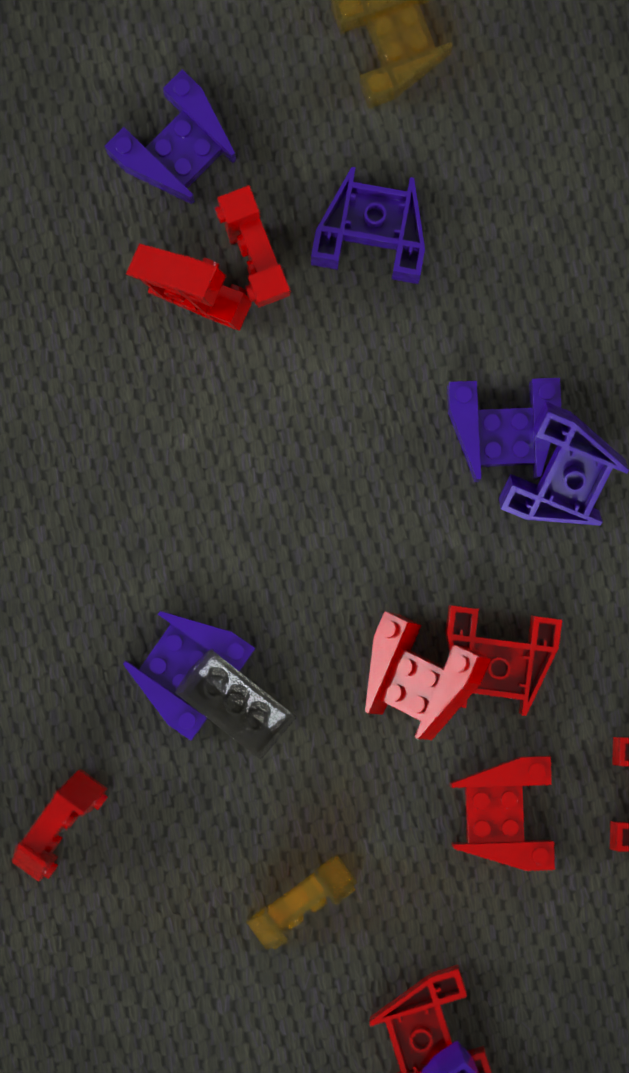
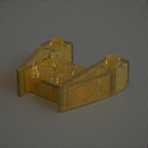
[331,0,453,109]
[246,854,357,950]

